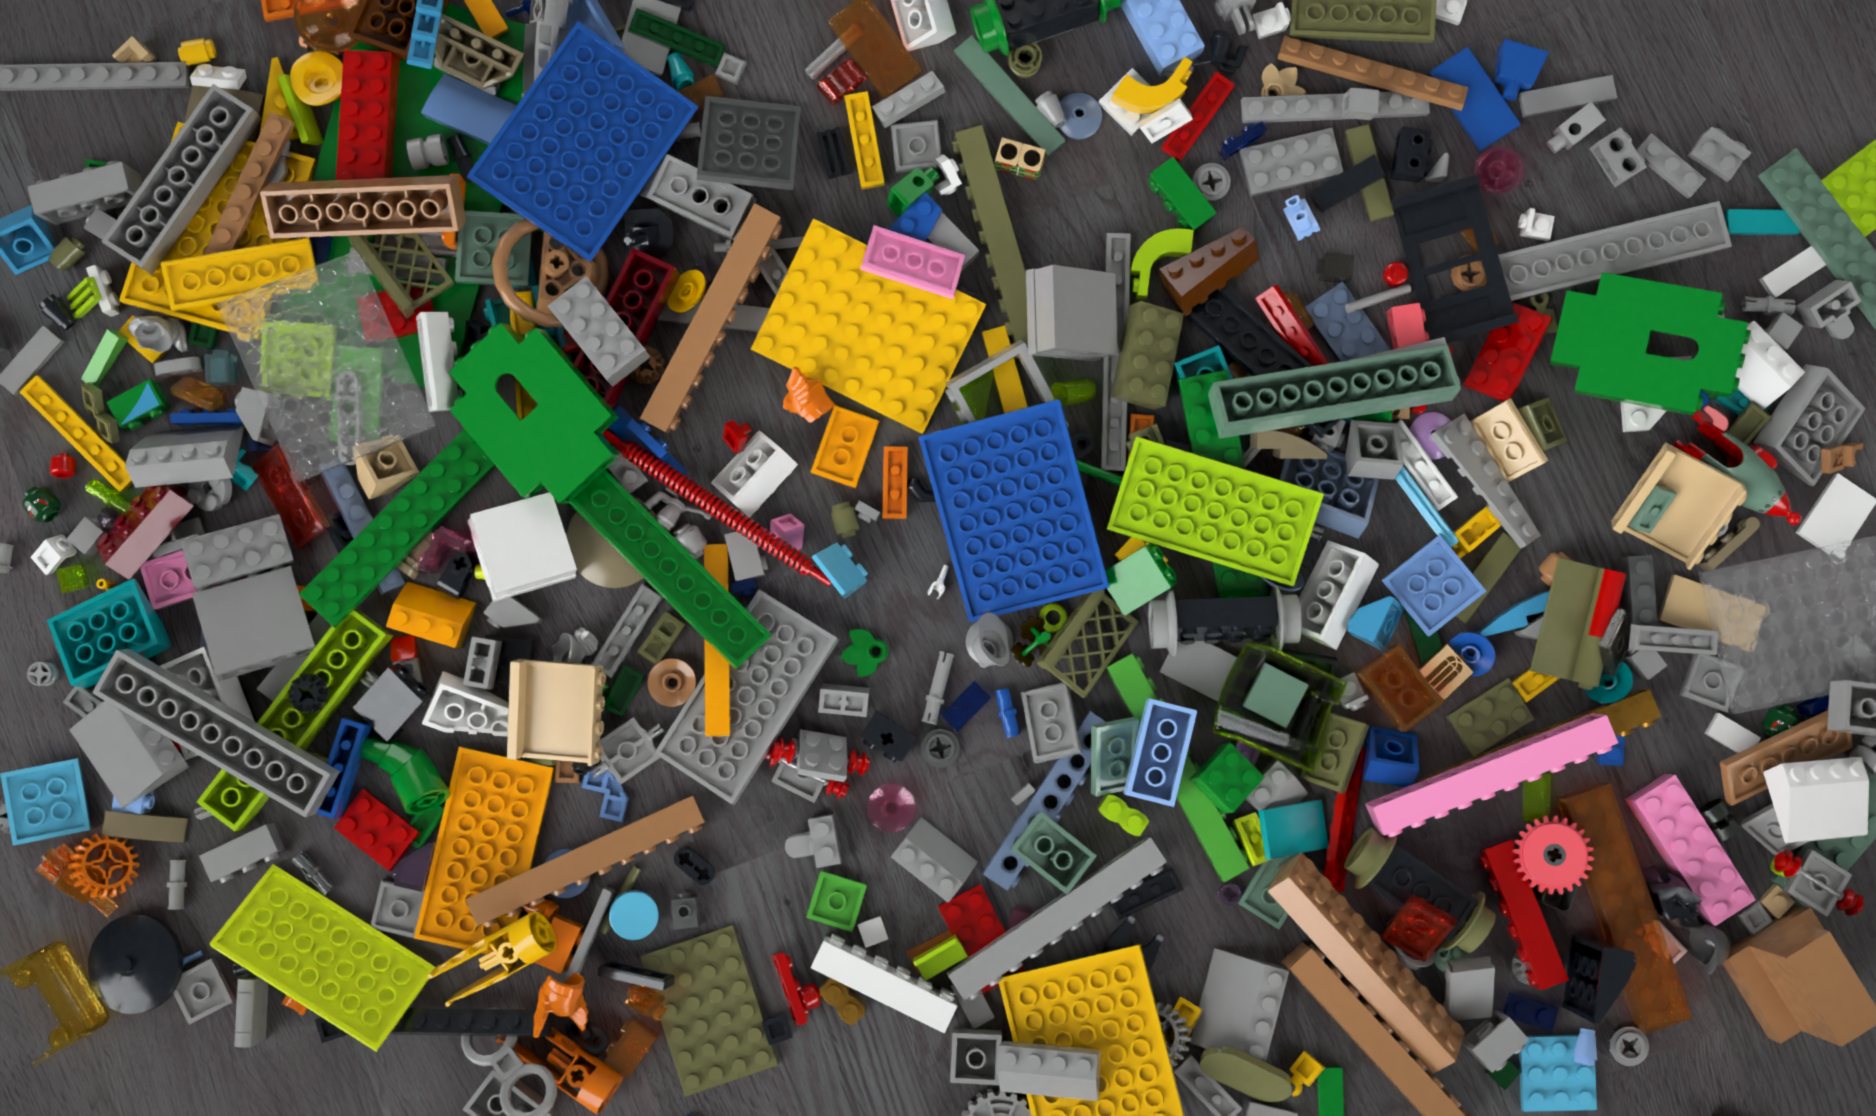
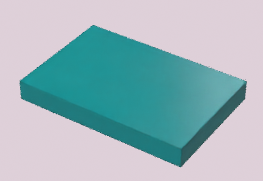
[1258,799,1329,859]

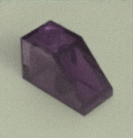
[392,841,437,892]

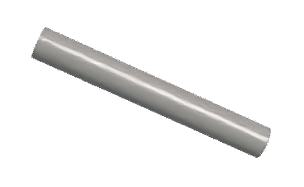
[1345,284,1411,313]

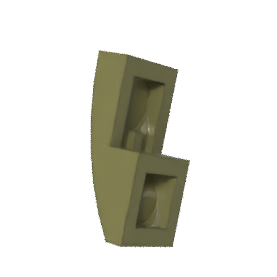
[637,611,685,666]

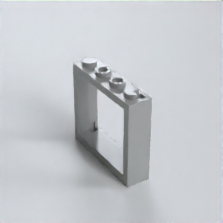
[945,340,1069,427]

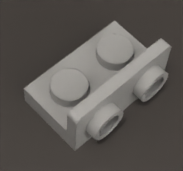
[1688,127,1751,182]

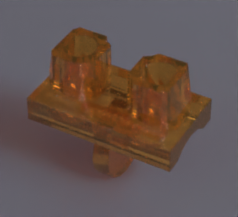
[624,984,667,1021]

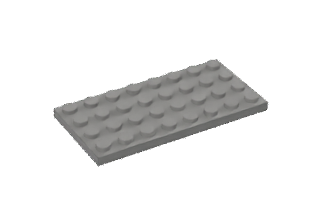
[654,590,839,805]

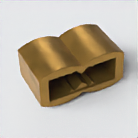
[820,977,866,1025]

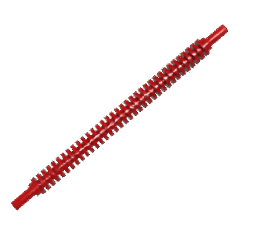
[602,430,832,587]

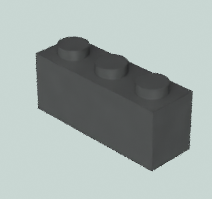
[1618,555,1658,630]

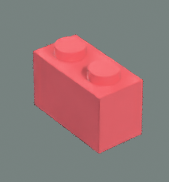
[1386,303,1430,350]

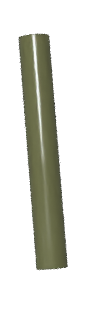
[598,865,642,934]

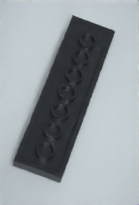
[1180,287,1341,439]

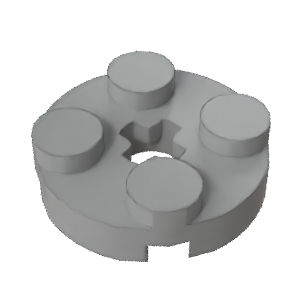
[188,479,232,511]

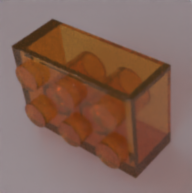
[1355,644,1444,732]

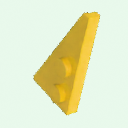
[260,57,300,140]

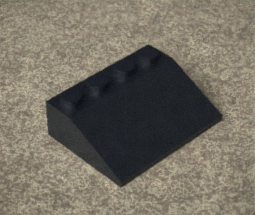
[1562,935,1636,1024]

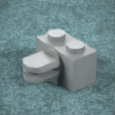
[1795,280,1862,339]
[785,813,842,868]

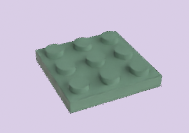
[455,211,532,287]

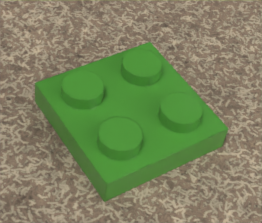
[806,870,867,932]

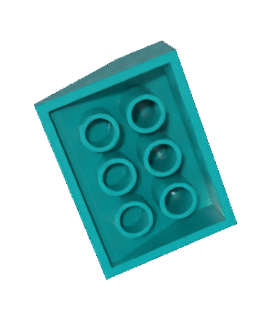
[47,578,172,689]

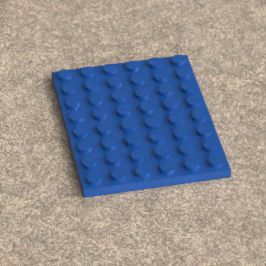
[467,21,699,263]
[918,399,1110,623]

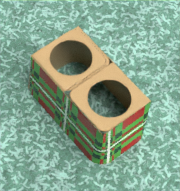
[994,137,1046,180]

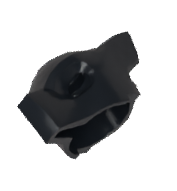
[1638,866,1702,928]

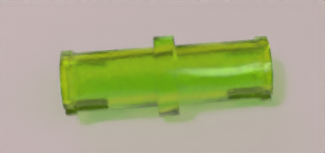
[85,478,131,515]

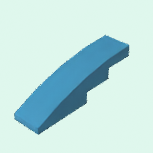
[407,0,444,69]
[1475,590,1550,636]

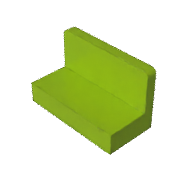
[913,934,968,981]

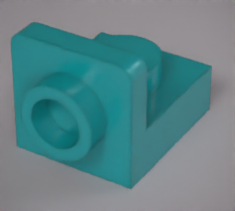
[230,449,259,491]

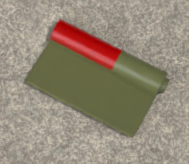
[1530,557,1627,690]

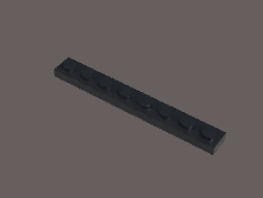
[390,1008,554,1037]

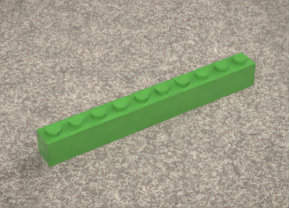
[1106,653,1250,882]

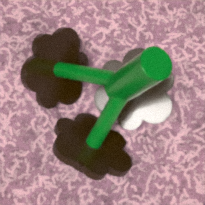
[1010,616,1057,668]

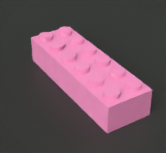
[1625,774,1756,926]

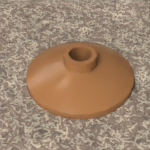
[648,658,696,707]

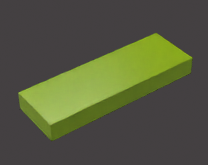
[278,74,323,146]

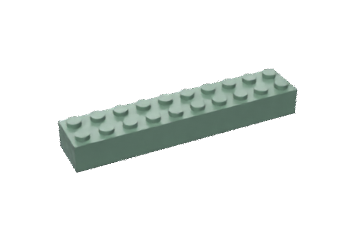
[1208,345,1461,439]

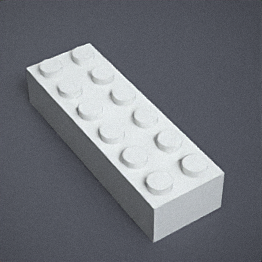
[811,934,957,1033]

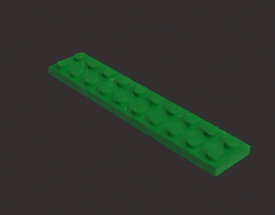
[1178,370,1268,598]
[299,428,496,628]
[569,470,771,670]

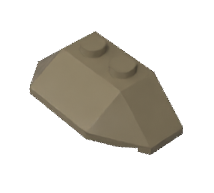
[435,14,525,90]

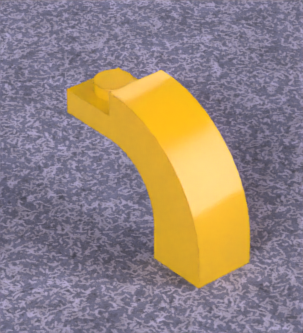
[1111,57,1193,114]

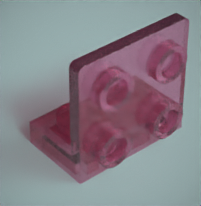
[418,526,476,575]

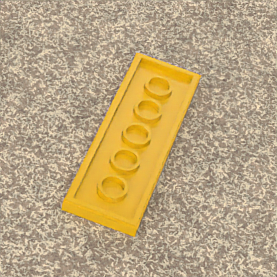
[160,237,320,311]

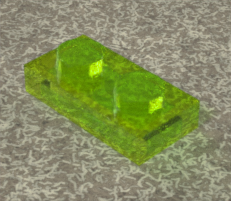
[1522,773,1551,822]

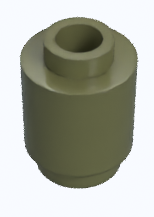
[48,236,86,272]
[830,502,860,539]

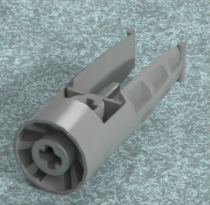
[521,0,573,98]

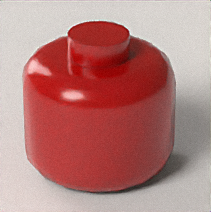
[1382,262,1408,287]
[50,453,76,479]
[798,983,822,1010]

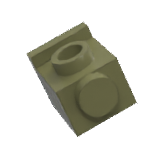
[1126,424,1165,453]

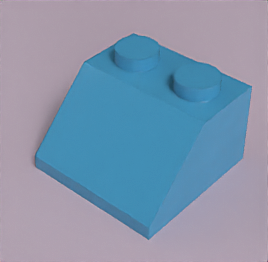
[0,205,56,275]

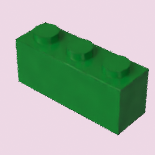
[1148,157,1216,233]

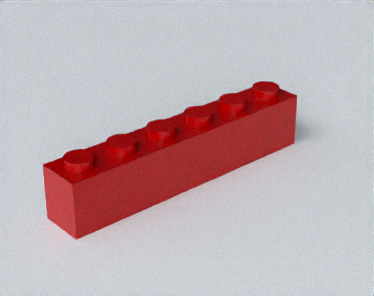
[1479,840,1569,990]

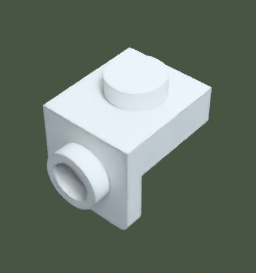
[934,154,962,195]

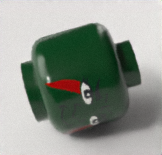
[22,487,61,523]
[1762,703,1800,737]

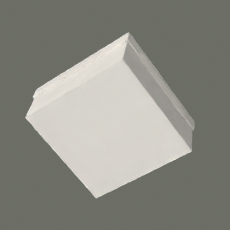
[468,492,577,602]

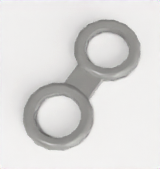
[461,1007,557,1116]

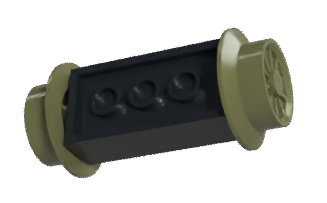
[1344,828,1496,953]

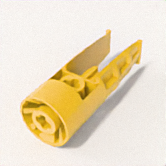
[428,911,556,1007]

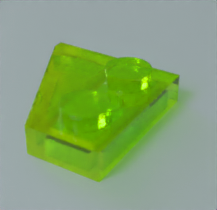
[953,370,994,425]

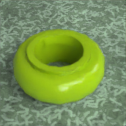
[1038,603,1068,633]

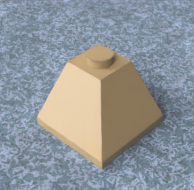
[353,433,419,499]

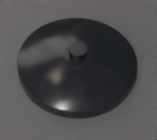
[88,914,183,1014]

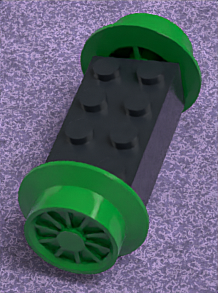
[970,0,1121,56]

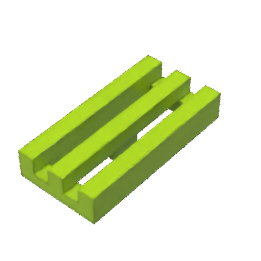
[66,277,102,319]

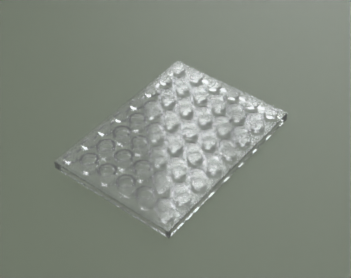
[217,251,436,483]
[1699,535,1876,714]

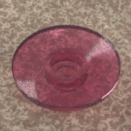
[867,783,916,832]

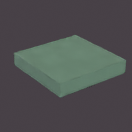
[1242,662,1309,728]

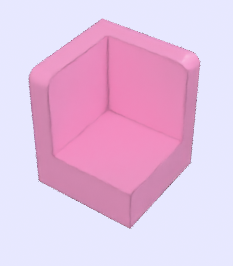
[770,514,805,550]

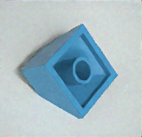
[1347,596,1404,652]

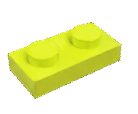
[1232,812,1272,867]

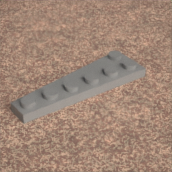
[1430,414,1541,549]

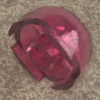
[1474,146,1525,194]

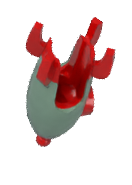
[1672,403,1802,525]

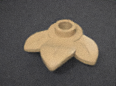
[1261,63,1306,97]

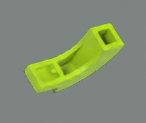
[1130,228,1194,300]

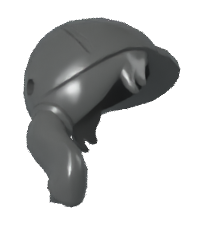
[1669,919,1730,975]

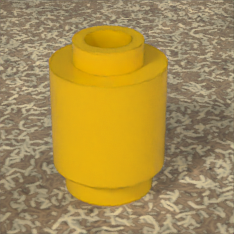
[178,38,217,66]

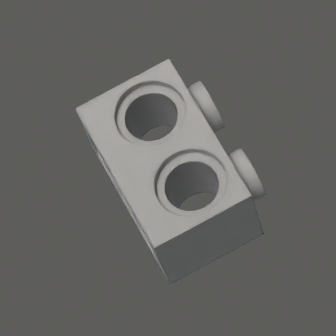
[1589,128,1647,188]

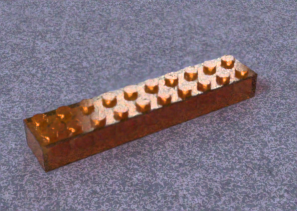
[1556,782,1693,1034]

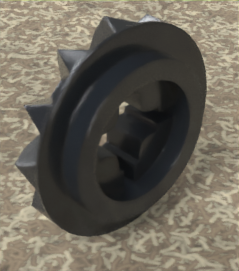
[288,674,329,713]

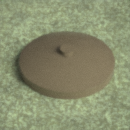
[567,495,656,588]

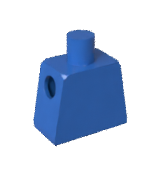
[1494,39,1549,101]

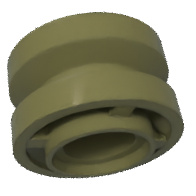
[1008,42,1042,78]

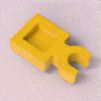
[1289,1051,1325,1097]

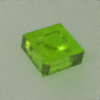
[56,564,89,594]

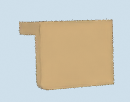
[112,36,158,63]

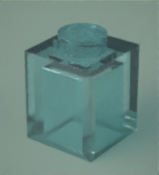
[204,350,238,387]

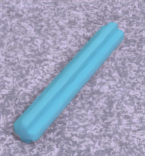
[1395,467,1458,548]

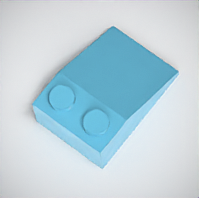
[812,543,868,599]

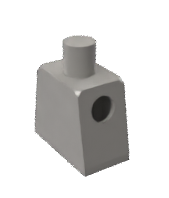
[1546,102,1606,153]

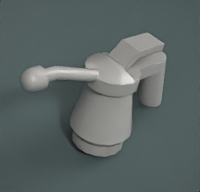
[642,488,712,532]

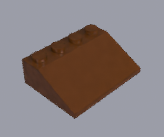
[347,0,449,63]

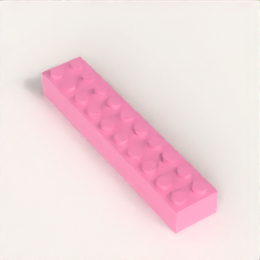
[1365,713,1618,837]

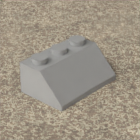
[891,817,978,903]

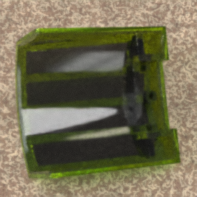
[1213,643,1347,773]

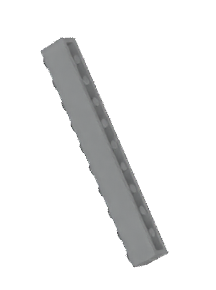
[946,836,1167,1000]

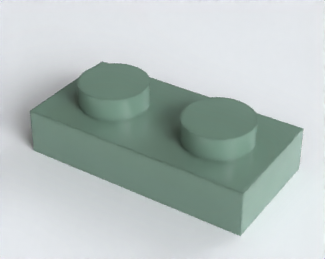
[1629,485,1677,533]

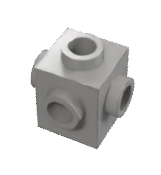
[1307,420,1346,453]

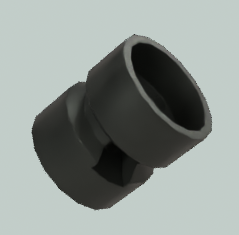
[1698,797,1742,842]

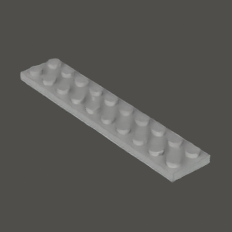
[1498,201,1732,301]

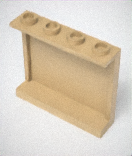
[1611,442,1747,570]
[507,659,606,766]

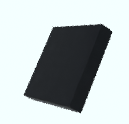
[485,635,535,686]

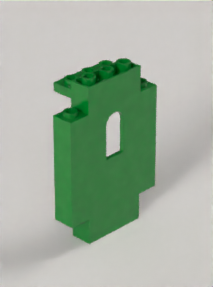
[1550,272,1751,416]
[449,323,620,504]

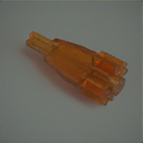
[36,843,118,918]

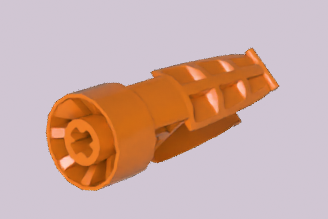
[496,1008,624,1115]

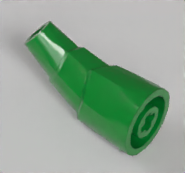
[360,737,450,814]

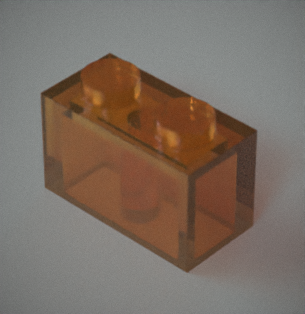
[604,1017,660,1079]

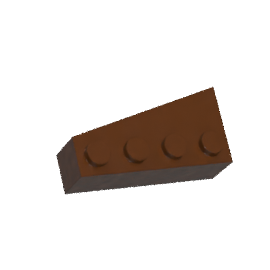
[1159,226,1259,316]

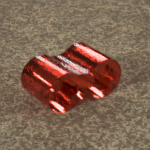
[816,58,866,106]

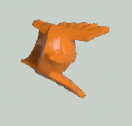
[783,367,835,423]
[533,972,589,1038]

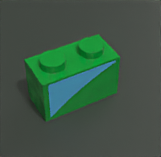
[107,379,172,431]

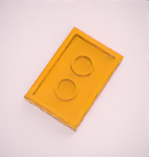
[810,405,880,489]

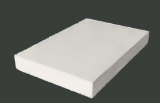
[1796,473,1876,560]

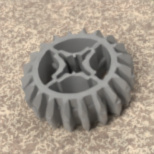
[1156,1002,1191,1066]

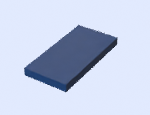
[1427,47,1521,152]

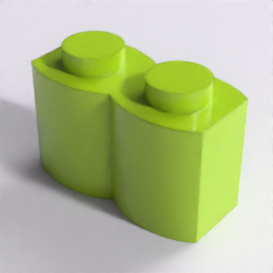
[1097,794,1149,836]

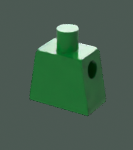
[886,167,939,218]

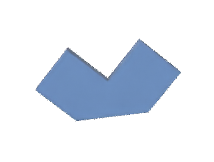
[581,765,630,822]

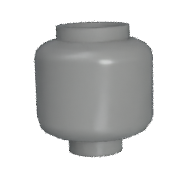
[672,523,707,559]

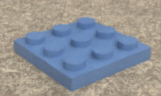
[1381,534,1486,637]

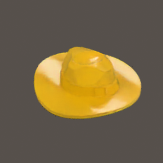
[290,51,343,106]

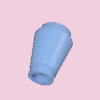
[1572,1028,1598,1066]

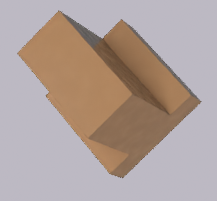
[1723,904,1876,1047]

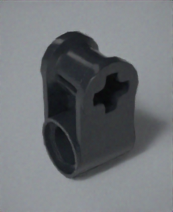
[436,552,477,600]

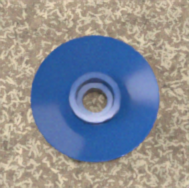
[1446,632,1495,677]

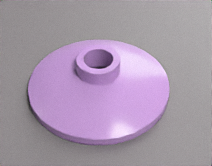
[1409,412,1451,460]

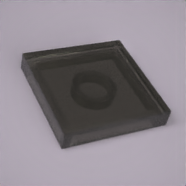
[1598,608,1630,676]

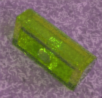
[1050,378,1096,407]

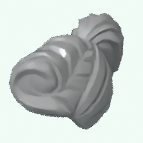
[128,316,189,352]
[552,627,598,664]

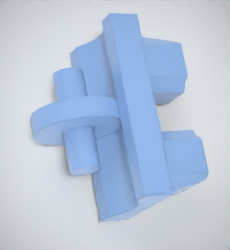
[1283,195,1320,241]

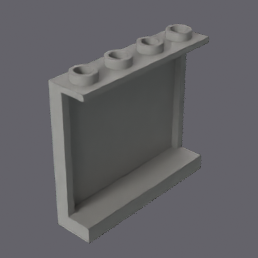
[192,566,316,681]

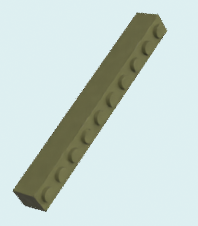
[951,125,1044,364]

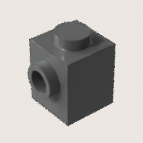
[671,892,701,930]

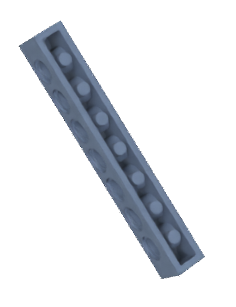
[982,711,1106,891]

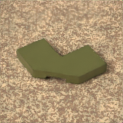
[81,382,120,444]

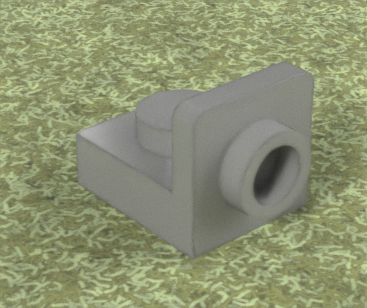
[1331,672,1369,711]

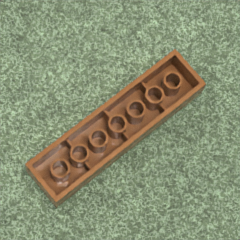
[260,175,467,238]

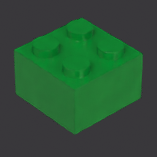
[1189,743,1265,814]

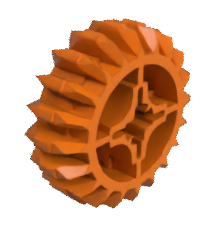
[68,833,140,899]

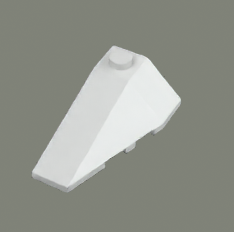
[422,671,509,737]

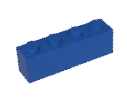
[316,717,372,819]

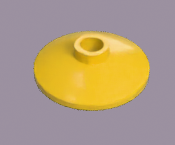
[667,270,706,313]

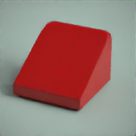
[391,635,419,662]

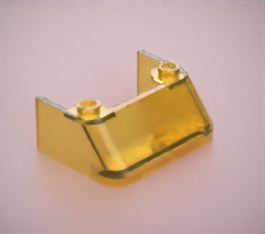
[0,941,109,1068]

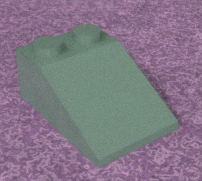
[1010,811,1097,894]

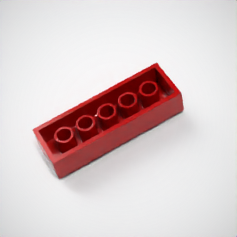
[336,50,399,180]

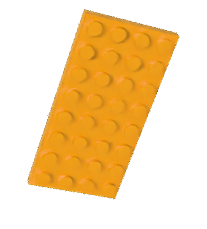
[414,747,555,954]

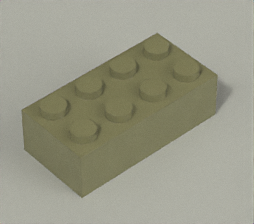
[1111,301,1184,410]

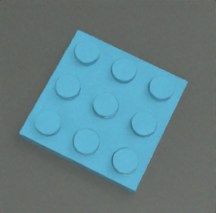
[0,758,92,846]
[1519,1035,1597,1112]

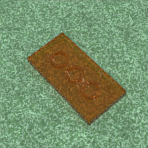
[827,0,922,100]

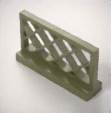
[348,233,454,318]
[1036,589,1138,698]

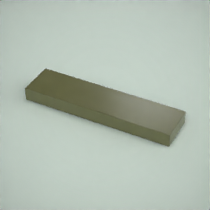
[1344,124,1394,222]
[1455,532,1521,623]

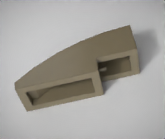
[1250,430,1327,459]
[102,810,189,843]

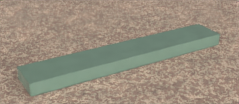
[954,35,1065,157]

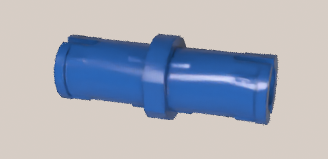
[995,688,1020,738]

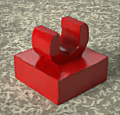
[722,420,752,454]

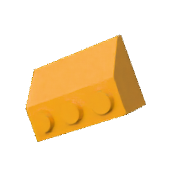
[386,582,477,649]

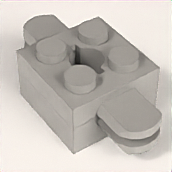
[1215,0,1256,35]

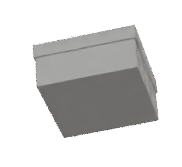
[1026,265,1118,361]

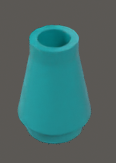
[667,52,694,90]

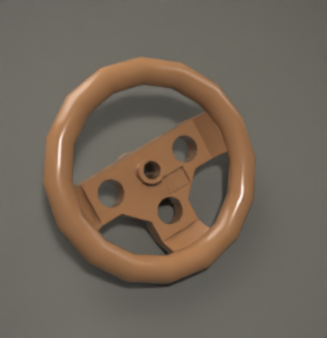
[492,219,610,328]

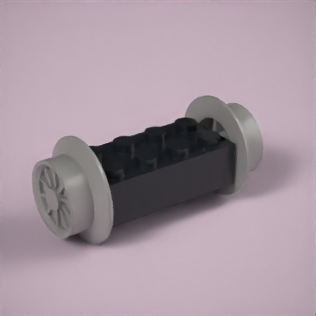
[1148,586,1301,658]

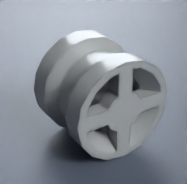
[27,662,60,686]

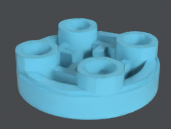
[609,890,659,940]

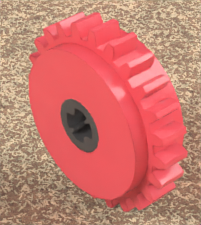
[1512,816,1594,894]

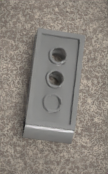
[639,154,757,241]

